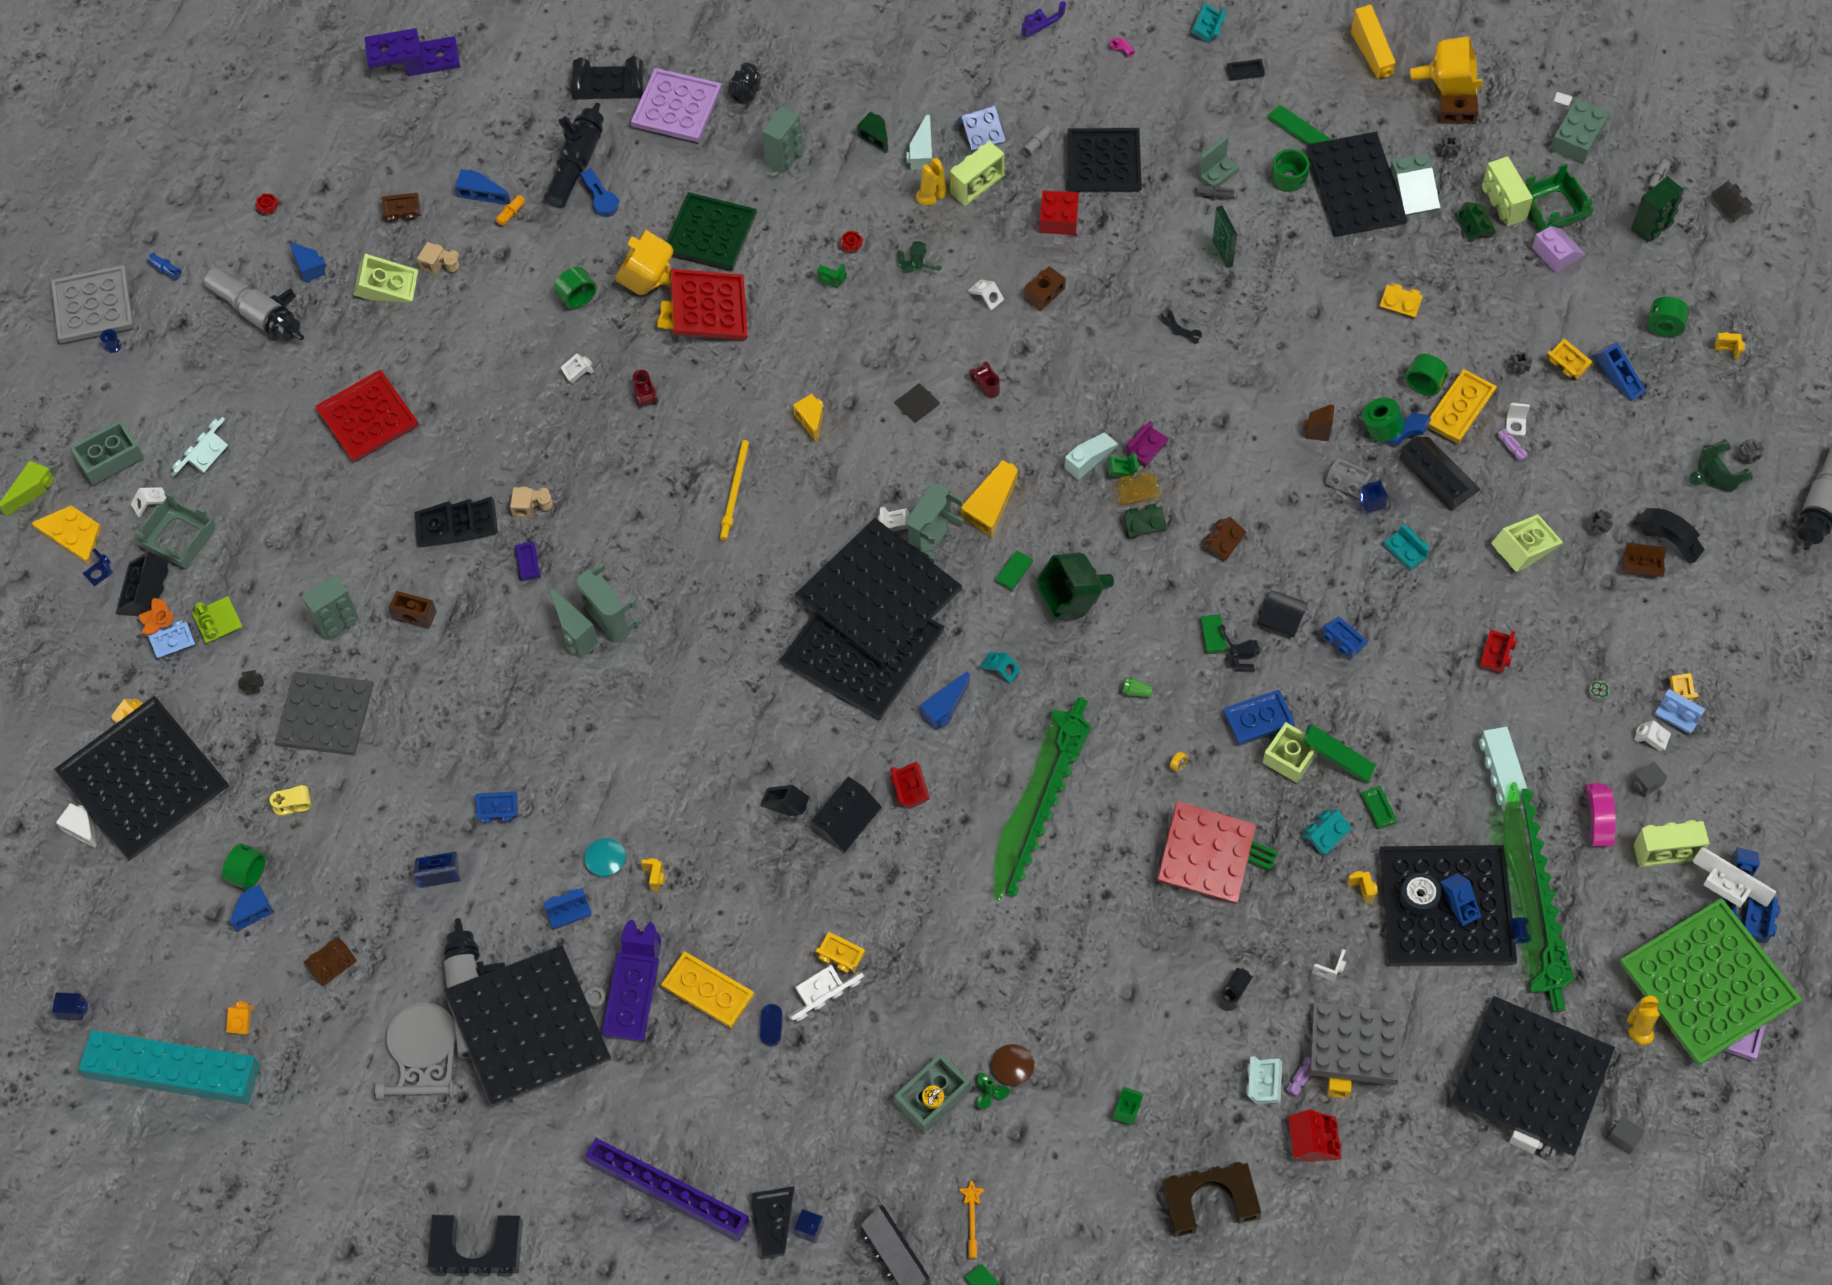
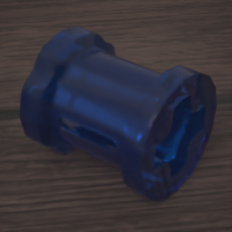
[100,329,121,353]
[1510,917,1531,944]

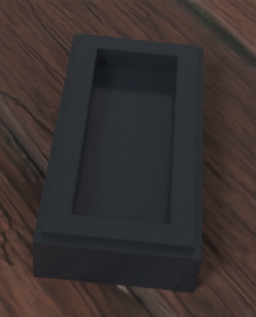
[1226,59,1265,81]

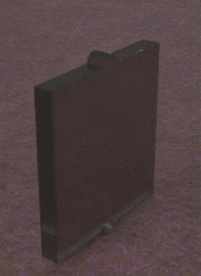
[894,383,940,423]

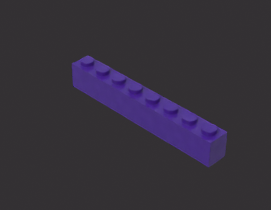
[585,1138,750,1242]

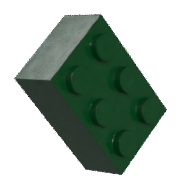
[1631,176,1684,243]

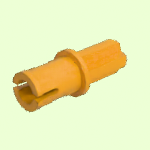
[496,195,526,226]

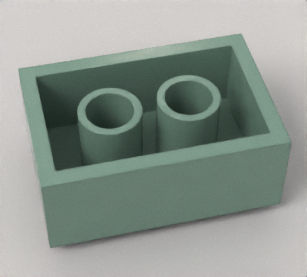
[1551,99,1610,164]
[762,106,803,174]
[70,419,144,485]
[302,575,360,640]
[894,1053,971,1134]

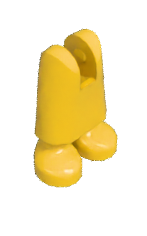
[916,158,947,206]
[1627,996,1660,1046]

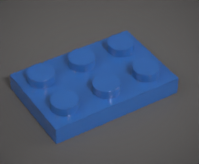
[1223,690,1295,746]

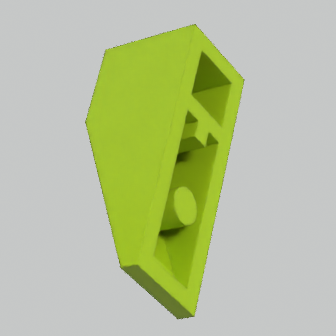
[0,461,54,516]

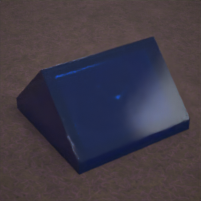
[414,851,460,888]

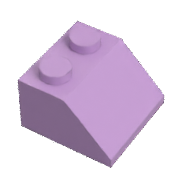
[1532,226,1585,273]

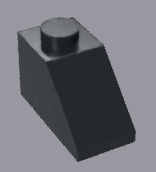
[760,784,810,816]

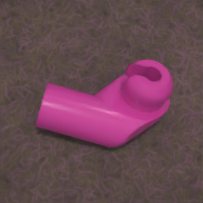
[1110,38,1135,57]

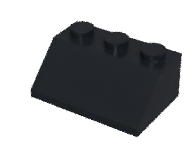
[115,551,169,617]
[811,776,882,853]

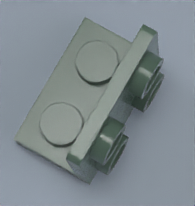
[1198,137,1239,187]

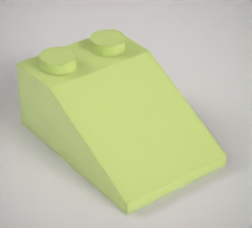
[353,254,418,303]
[1491,514,1563,572]

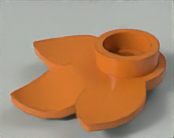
[139,598,174,635]

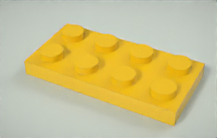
[1427,369,1497,444]
[661,951,755,1029]

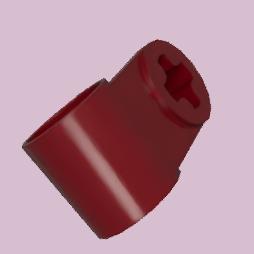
[969,361,1000,398]
[633,370,658,408]

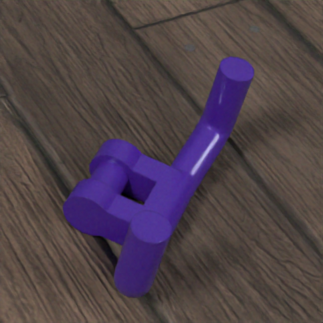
[1021,1,1066,37]

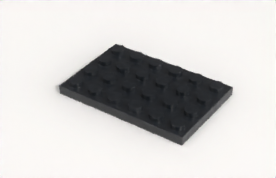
[1306,131,1407,237]

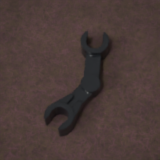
[1161,309,1202,344]

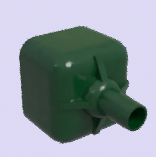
[1036,552,1114,620]

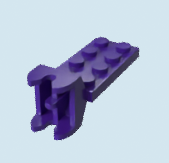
[602,919,661,1042]

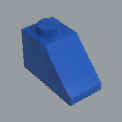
[290,243,327,282]
[230,885,274,932]

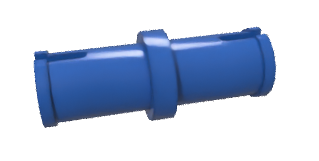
[147,253,182,279]

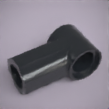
[1219,968,1253,1011]

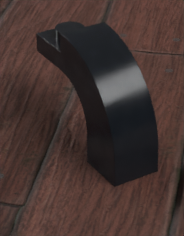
[1636,508,1705,563]

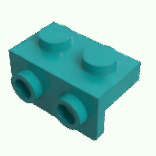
[1191,3,1227,43]
[1301,809,1352,855]

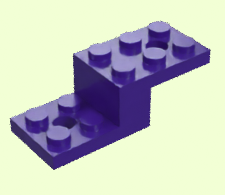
[364,28,460,76]

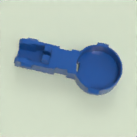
[580,168,620,217]

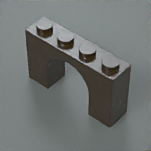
[1162,1162,1261,1238]

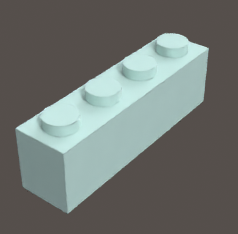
[1479,727,1527,812]

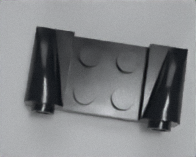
[571,56,645,100]

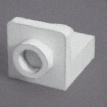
[560,353,594,383]

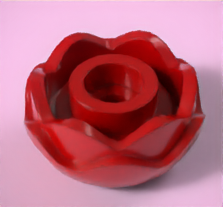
[255,193,278,214]
[840,231,863,252]

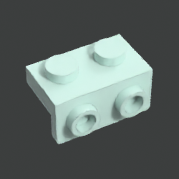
[1246,1056,1282,1104]

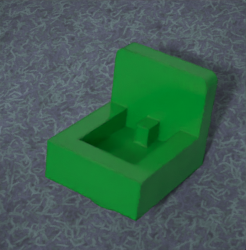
[817,264,847,289]
[1107,453,1139,479]
[1113,1087,1143,1125]

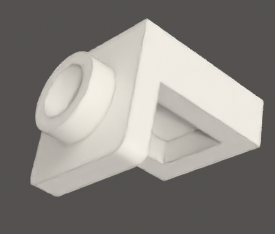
[878,507,909,532]
[1634,720,1671,752]

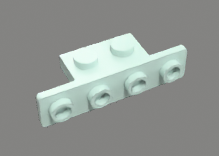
[171,417,228,477]

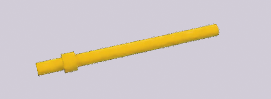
[720,440,749,541]

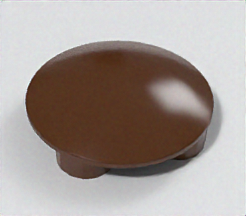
[992,1044,1034,1087]

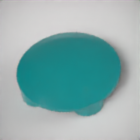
[585,838,626,878]

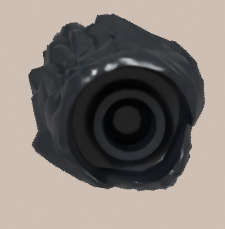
[728,63,761,102]

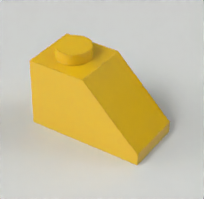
[793,393,824,441]

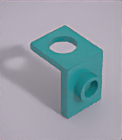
[980,652,1020,683]

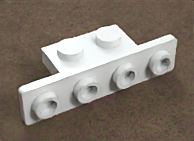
[1693,847,1776,908]
[788,965,864,1021]

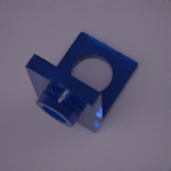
[83,548,113,586]

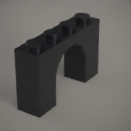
[427,1215,523,1277]

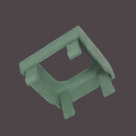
[907,484,963,563]
[134,492,215,568]
[577,563,641,643]

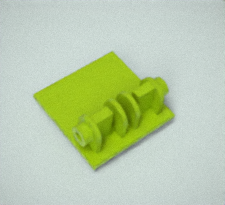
[192,596,243,644]

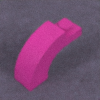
[1585,783,1615,846]

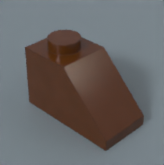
[1303,404,1334,441]

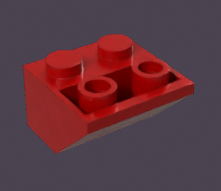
[1289,1109,1342,1162]

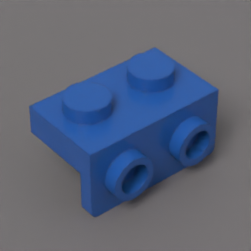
[1322,616,1368,659]
[475,791,519,822]
[543,888,592,929]
[1744,897,1780,943]

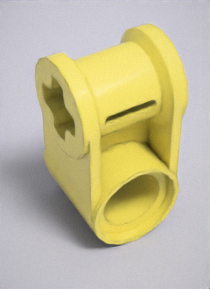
[270,786,312,816]

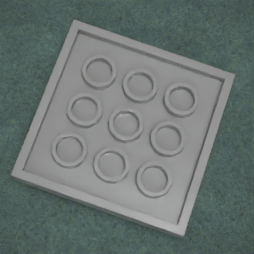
[51,265,134,344]

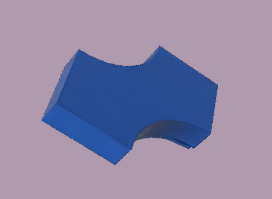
[1381,412,1431,445]

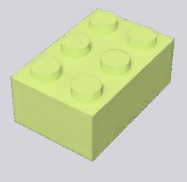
[950,141,1005,206]
[1482,156,1533,226]
[1633,820,1710,868]

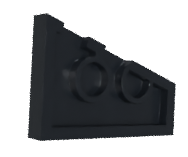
[751,1186,795,1259]

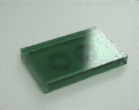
[1212,205,1237,268]

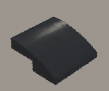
[1257,590,1308,638]

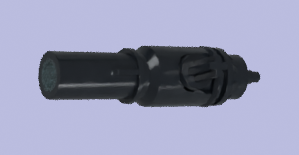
[544,103,604,208]

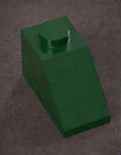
[857,111,888,153]

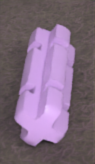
[1498,429,1527,461]
[1287,1057,1311,1096]

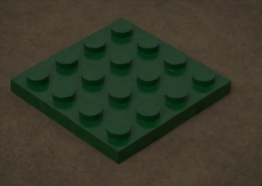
[666,192,757,271]

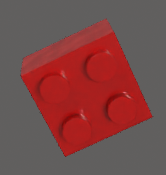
[1040,190,1079,235]

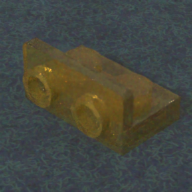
[1116,472,1160,505]

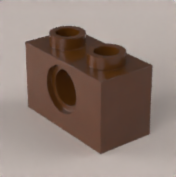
[1439,95,1479,124]
[1024,266,1066,311]
[389,591,437,628]

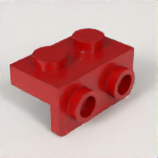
[1479,629,1517,674]
[890,762,930,809]

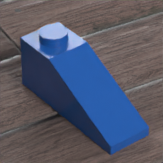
[455,169,511,205]
[1592,342,1646,401]
[920,671,970,731]

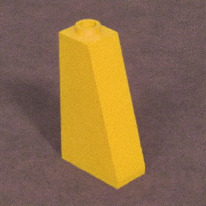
[1351,4,1396,79]
[961,460,1018,537]

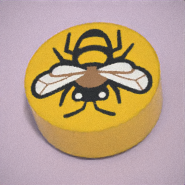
[1170,751,1189,772]
[922,1086,944,1109]

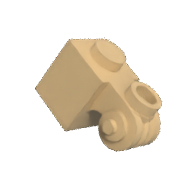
[417,242,460,275]
[510,487,553,518]

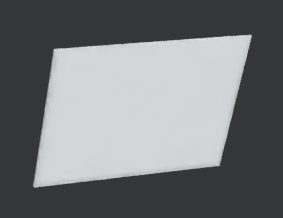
[1554,92,1572,106]

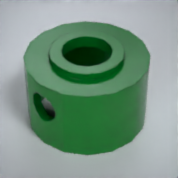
[1271,149,1310,191]
[554,267,597,309]
[1647,297,1689,337]
[1405,354,1449,396]
[1362,397,1405,442]
[222,843,266,890]

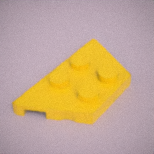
[32,505,101,564]

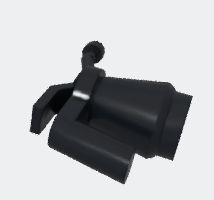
[1219,625,1260,672]

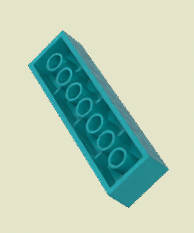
[78,1030,260,1105]

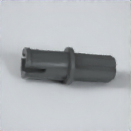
[1198,184,1235,199]

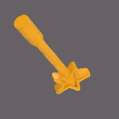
[960,1181,984,1260]

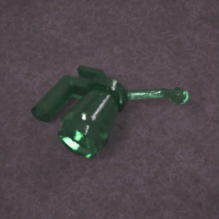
[897,241,942,273]

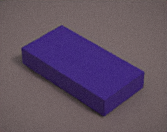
[515,541,541,581]

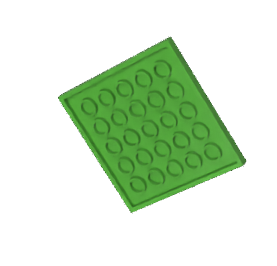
[1619,898,1802,1066]

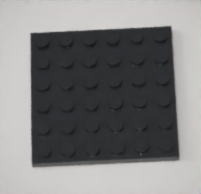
[795,518,962,667]
[780,613,944,720]
[54,695,229,861]
[1379,845,1517,966]
[443,945,611,1107]
[1450,996,1615,1156]

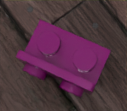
[1126,421,1168,468]

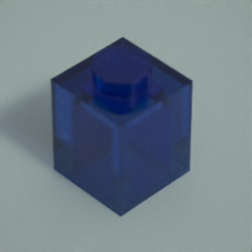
[1360,480,1388,513]
[52,992,88,1021]
[794,1209,824,1244]

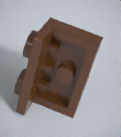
[381,193,421,221]
[1201,517,1246,562]
[1623,543,1666,577]
[304,937,357,986]

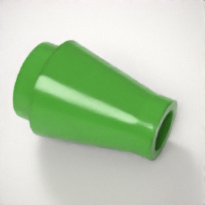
[1122,677,1153,698]

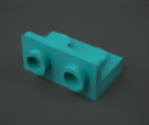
[1384,523,1430,571]

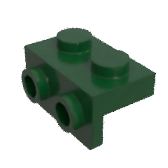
[1455,202,1496,242]
[1122,503,1167,537]

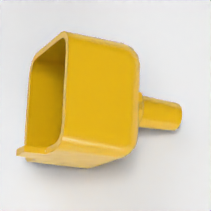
[1410,36,1483,95]
[614,229,673,295]

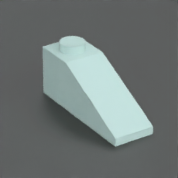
[906,115,932,170]
[1064,432,1118,480]

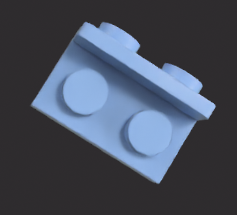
[149,620,196,658]
[1655,689,1705,734]

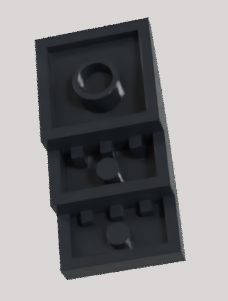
[414,497,498,547]

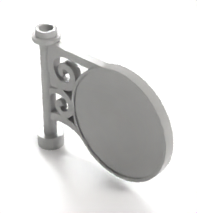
[375,1003,459,1100]

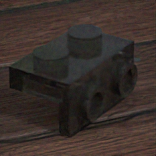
[1711,180,1753,222]

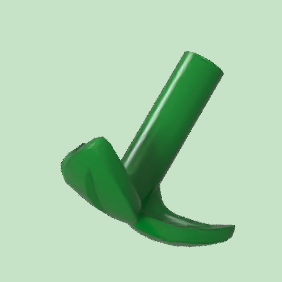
[976,1072,1011,1109]

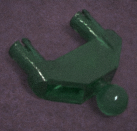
[1689,439,1753,492]

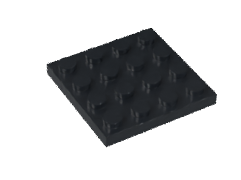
[1067,128,1142,191]

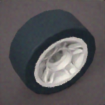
[1399,873,1441,915]

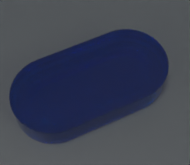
[760,1004,783,1047]

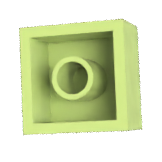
[1263,722,1318,784]

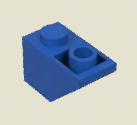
[1731,847,1760,877]
[1440,873,1481,926]

